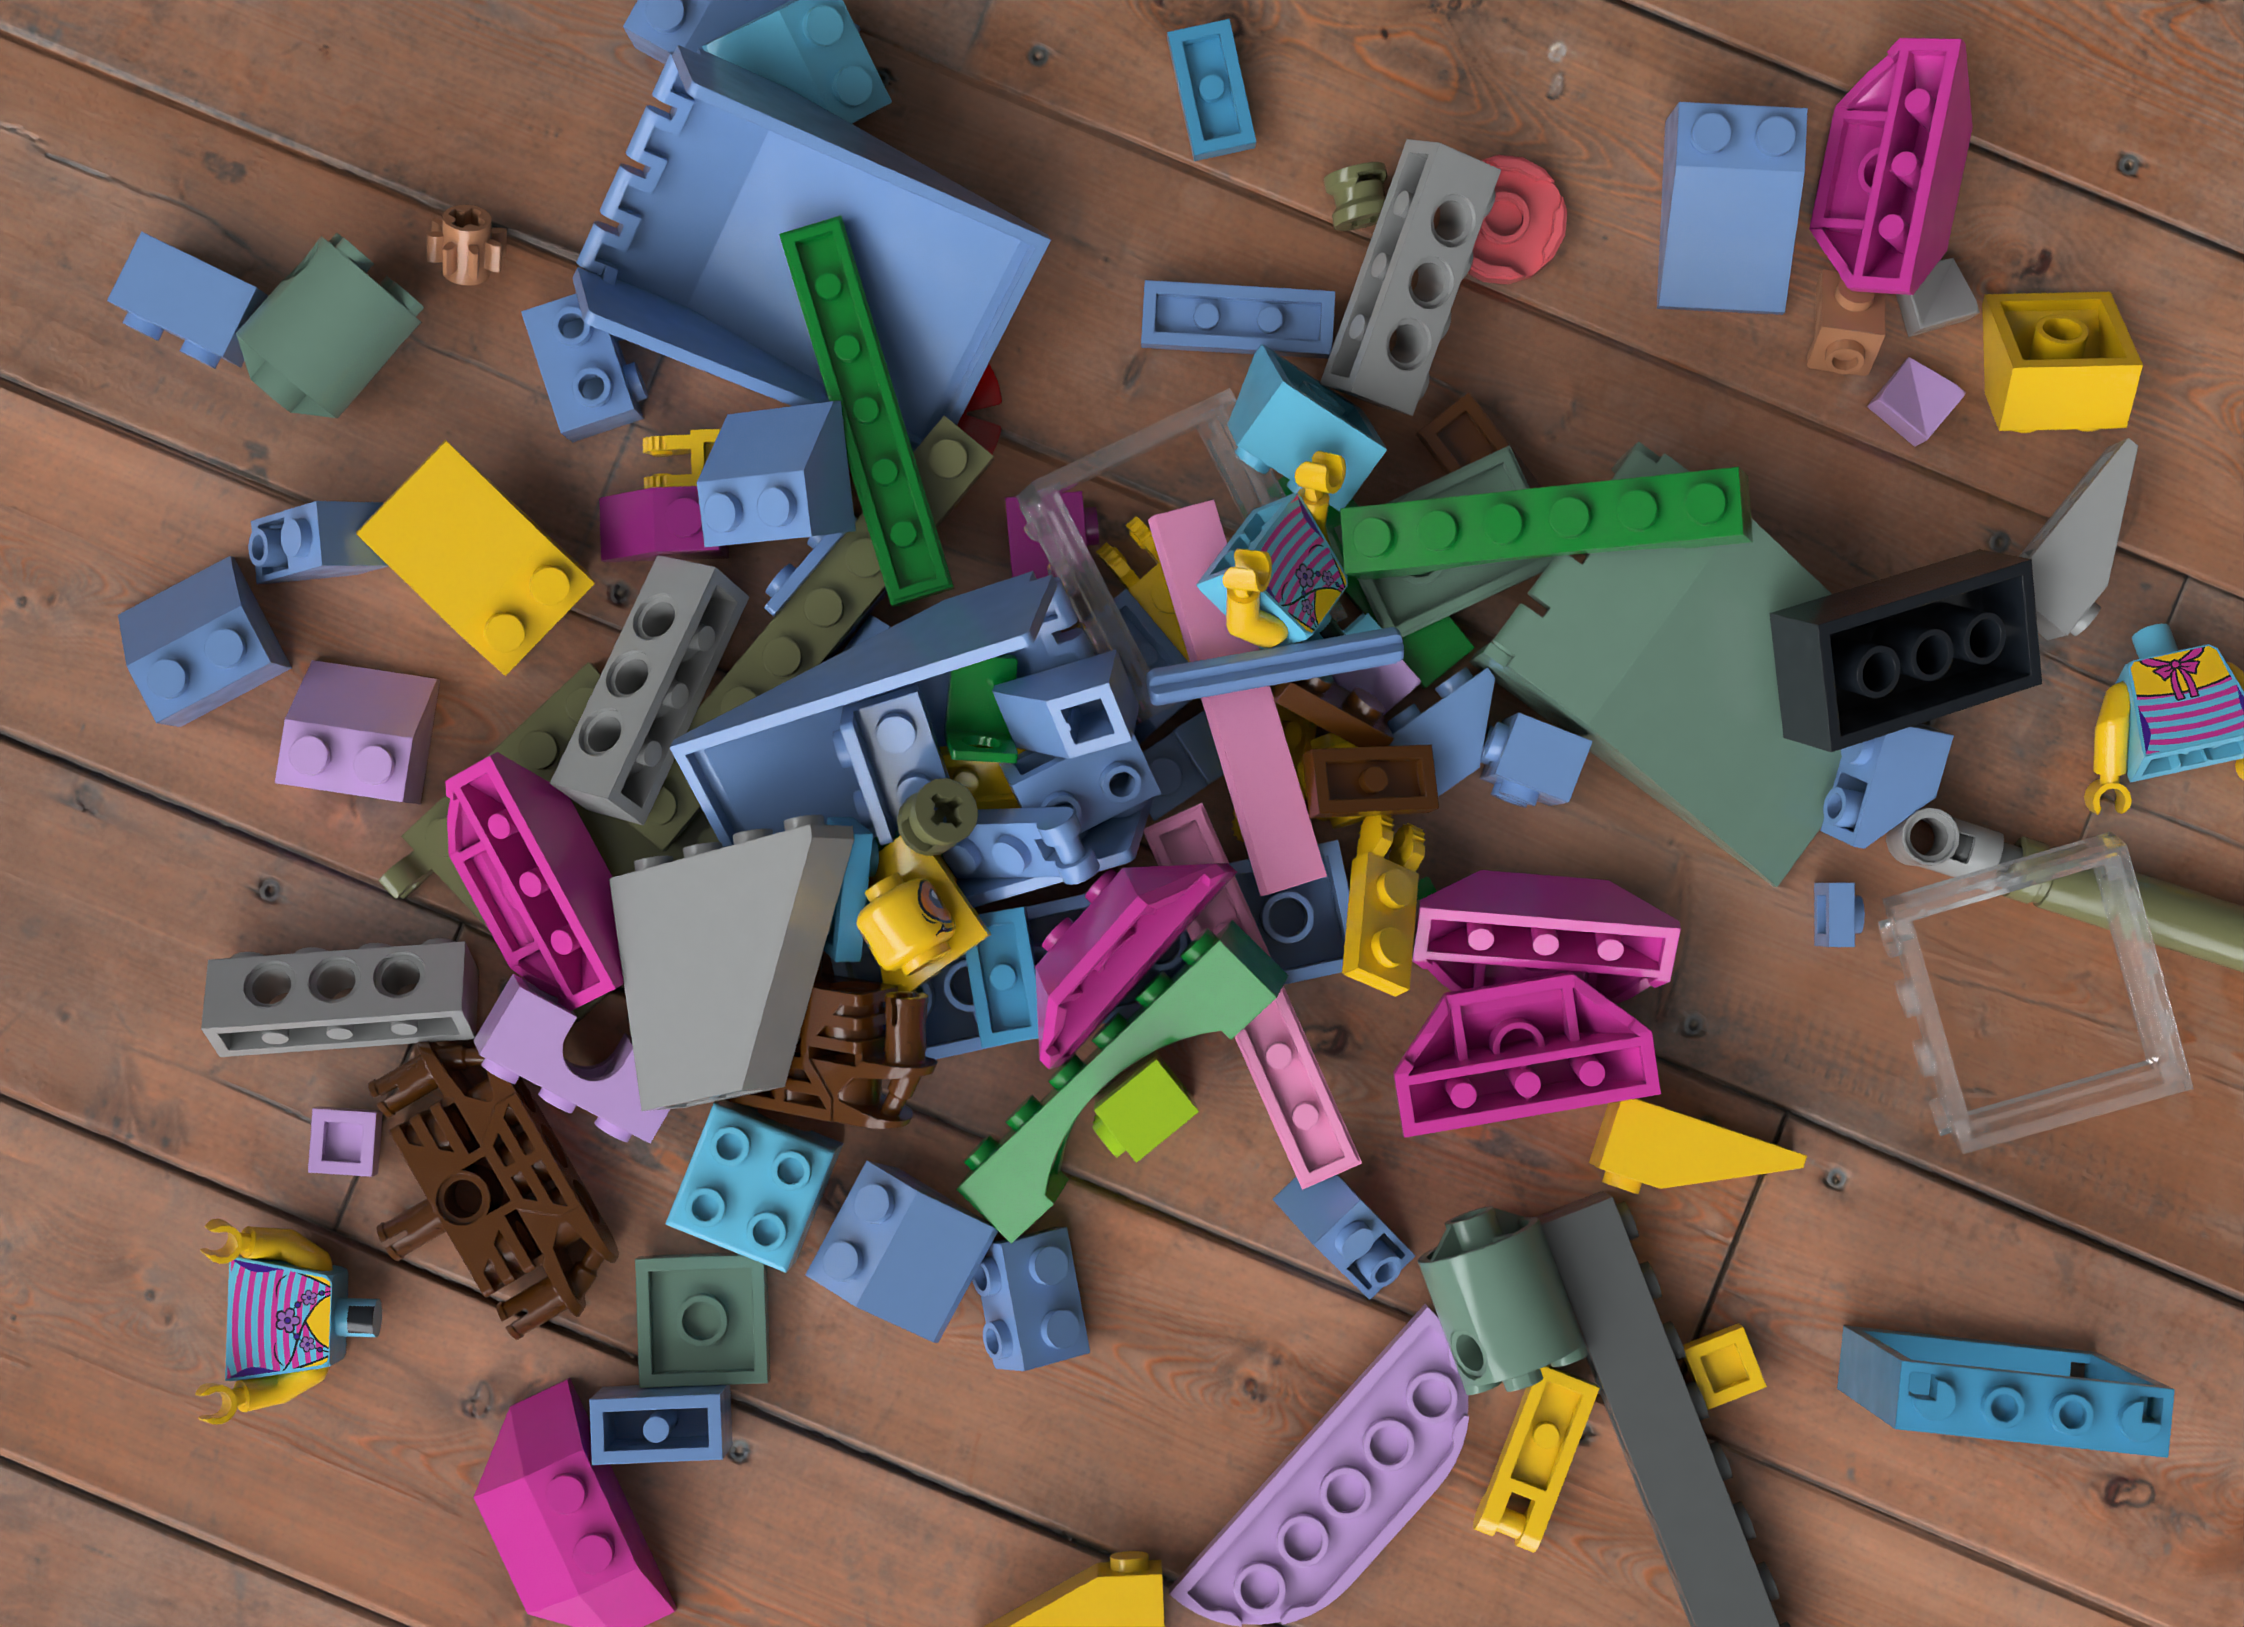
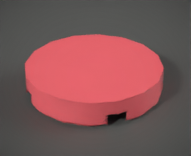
[1467,155,1567,285]

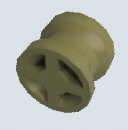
[1323,162,1388,231]
[897,778,978,856]

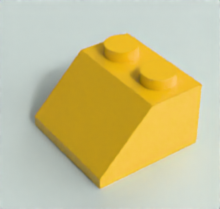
[1982,292,2143,433]

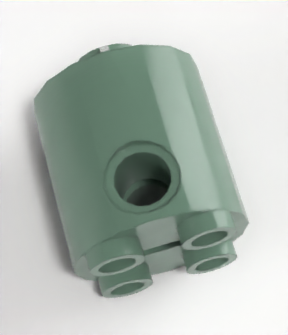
[236,233,425,418]
[1417,1206,1589,1395]

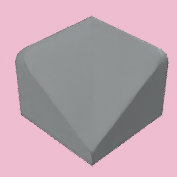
[1896,258,1980,337]

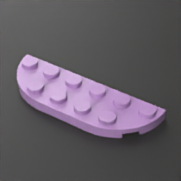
[1169,1304,1469,1627]

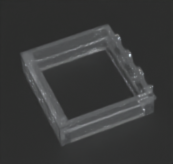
[1016,388,1347,726]
[1878,832,2194,1154]

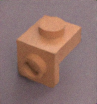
[1807,269,1885,376]

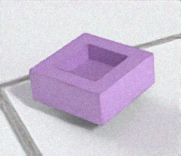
[308,1107,383,1177]

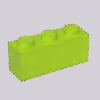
[1092,1050,1199,1163]

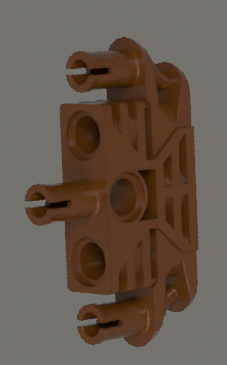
[725,953,938,1129]
[368,1041,619,1340]

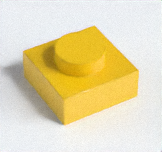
[1683,1323,1767,1410]

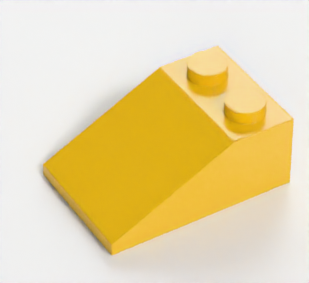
[356,439,595,676]

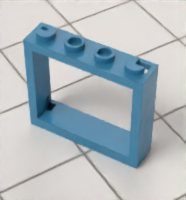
[1837,1325,2175,1458]

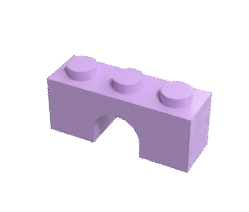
[473,974,670,1143]

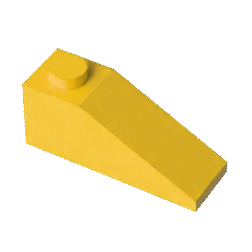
[1589,1098,1807,1194]
[984,1551,1165,1627]

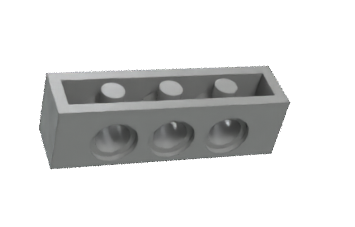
[1320,139,1501,416]
[550,555,749,825]
[201,938,479,1057]

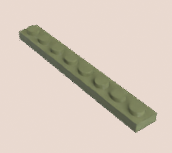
[625,415,994,852]

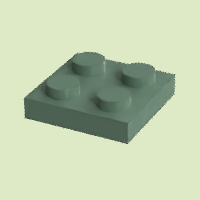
[635,1253,771,1388]

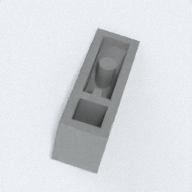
[2018,438,2138,640]

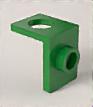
[944,654,1018,763]

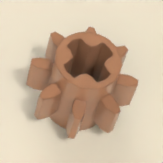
[426,205,507,286]

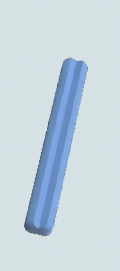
[1146,627,1404,706]

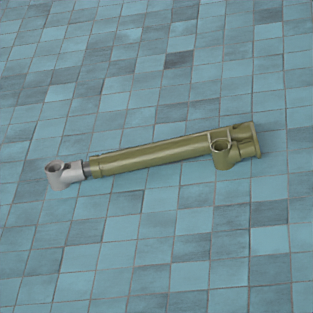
[1886,808,2244,973]

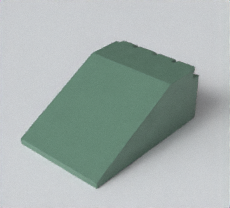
[1469,442,1842,887]

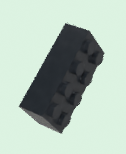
[1769,549,2042,752]

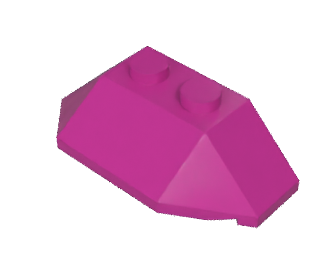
[1809,38,1973,295]
[445,752,623,1011]
[1035,863,1237,1069]
[1412,870,1681,1004]
[1393,971,1661,1138]
[473,1378,677,1627]

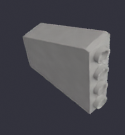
[609,815,854,1111]

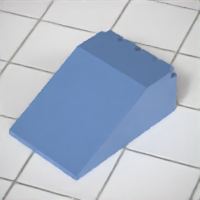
[572,45,1051,452]
[670,571,1154,951]

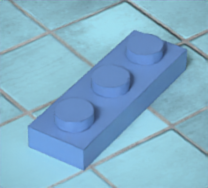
[1141,280,1335,359]

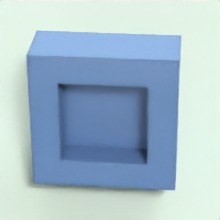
[1814,883,1865,947]

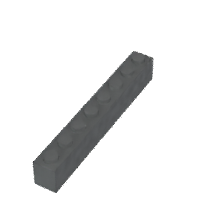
[1536,1191,1791,1627]

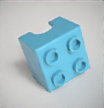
[665,1100,844,1273]

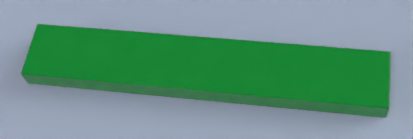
[779,215,955,608]

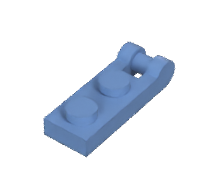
[942,807,1100,885]

